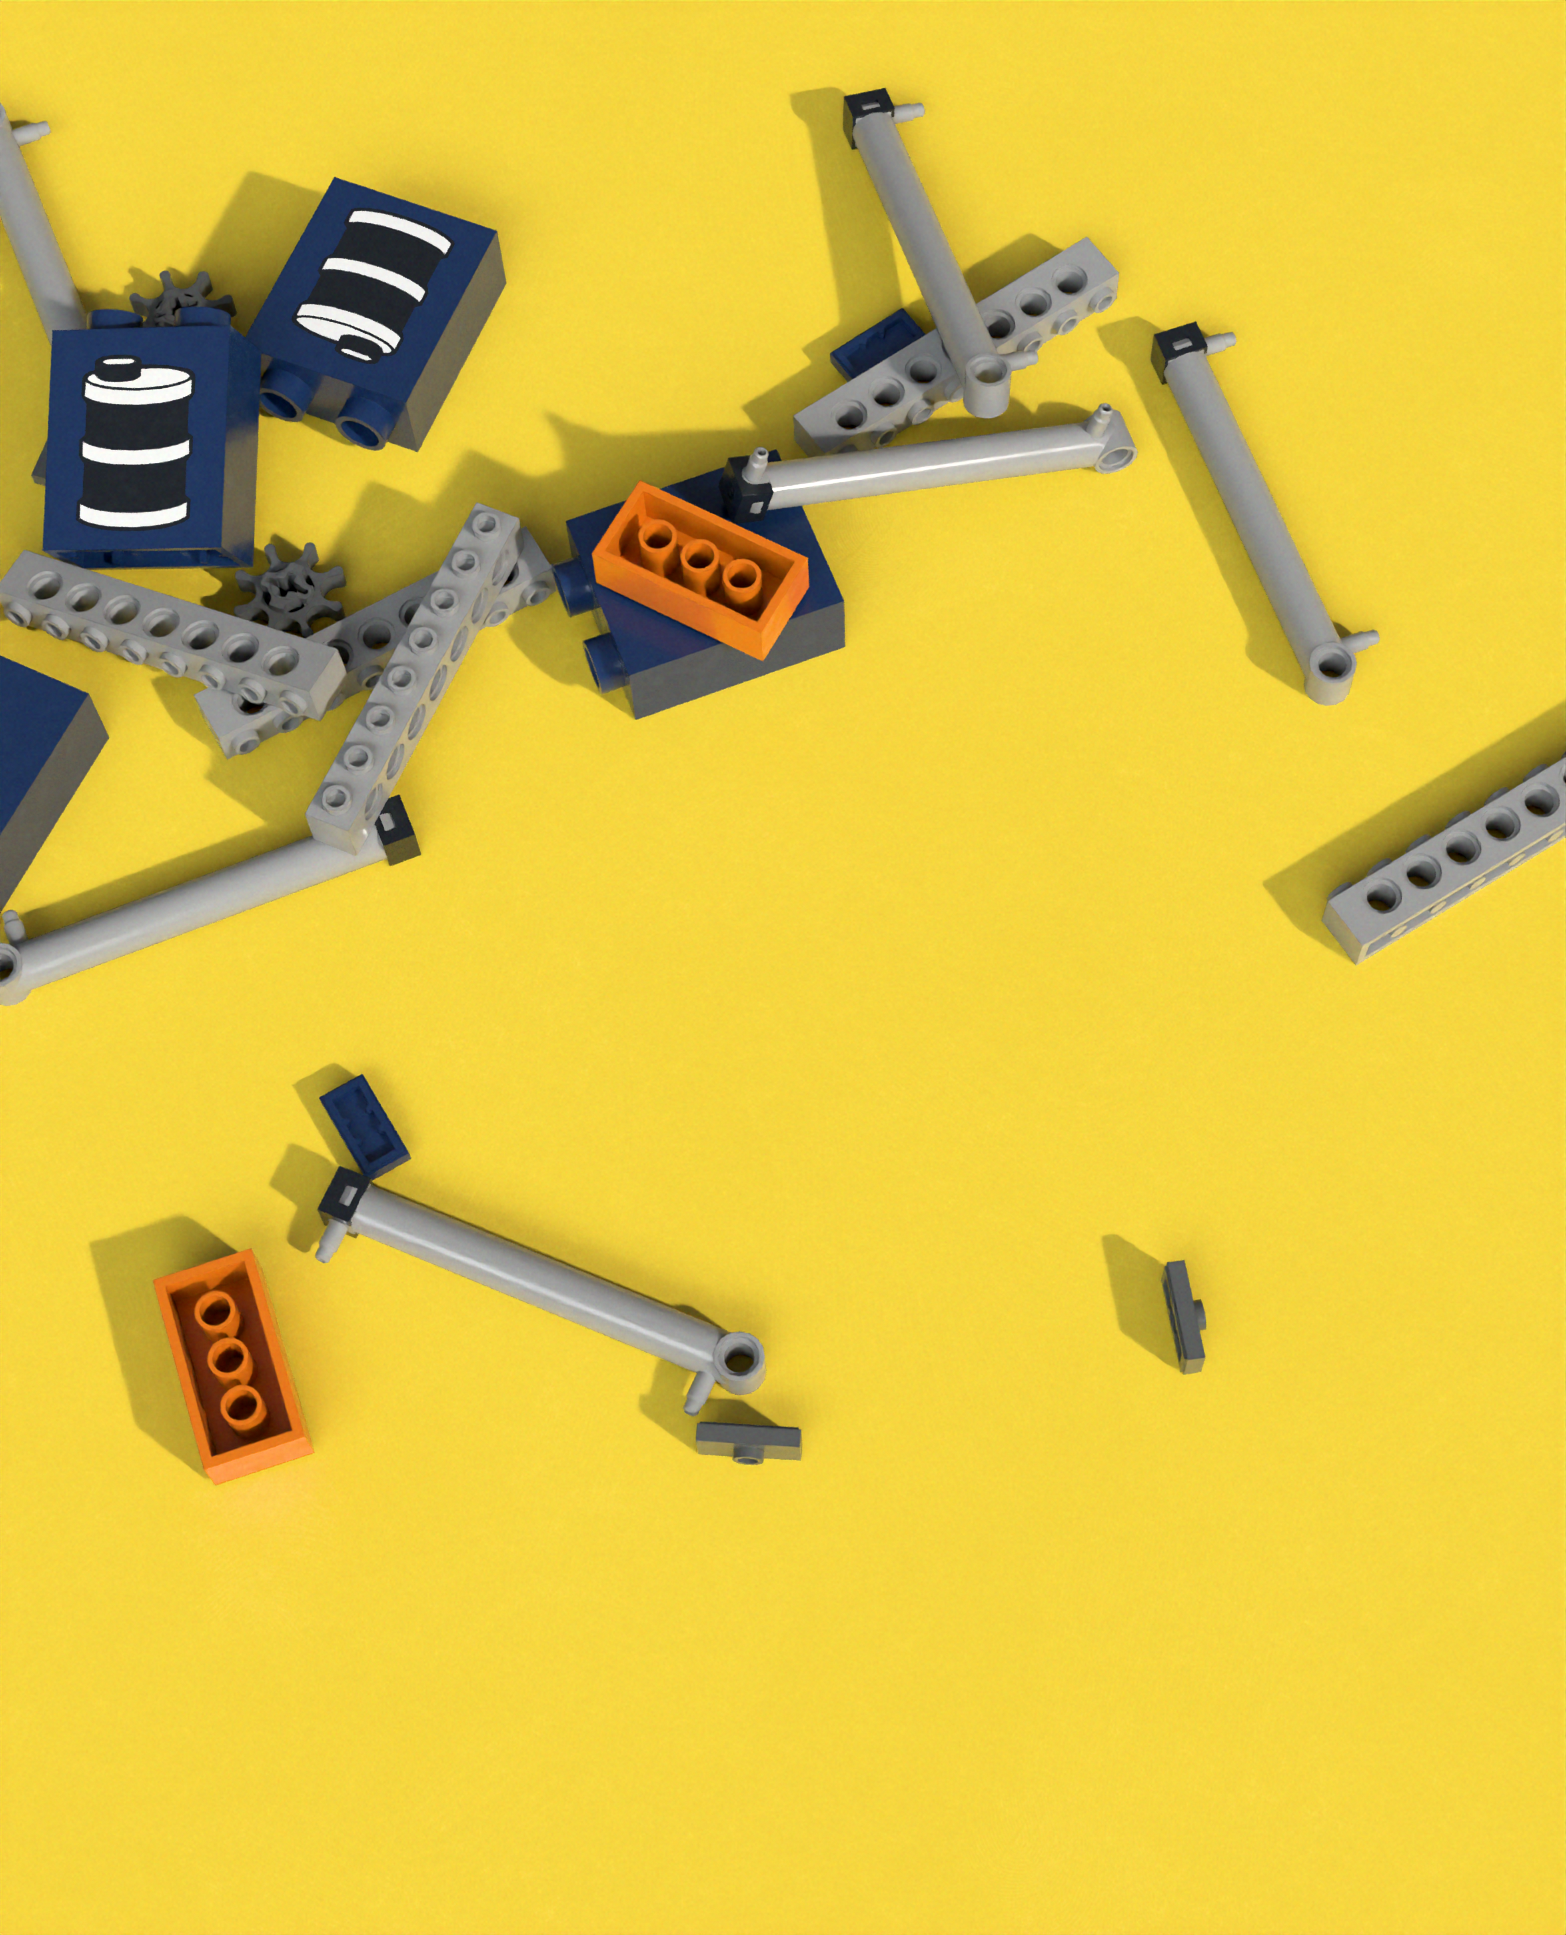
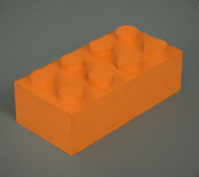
[592,480,809,661]
[153,1248,315,1486]

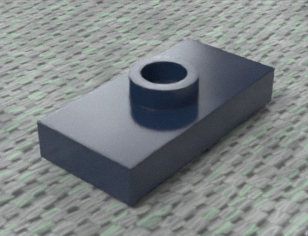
[830,308,926,382]
[319,1074,411,1181]

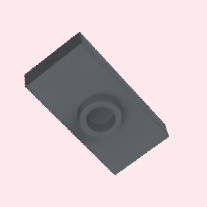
[1161,1260,1206,1375]
[696,1421,802,1465]

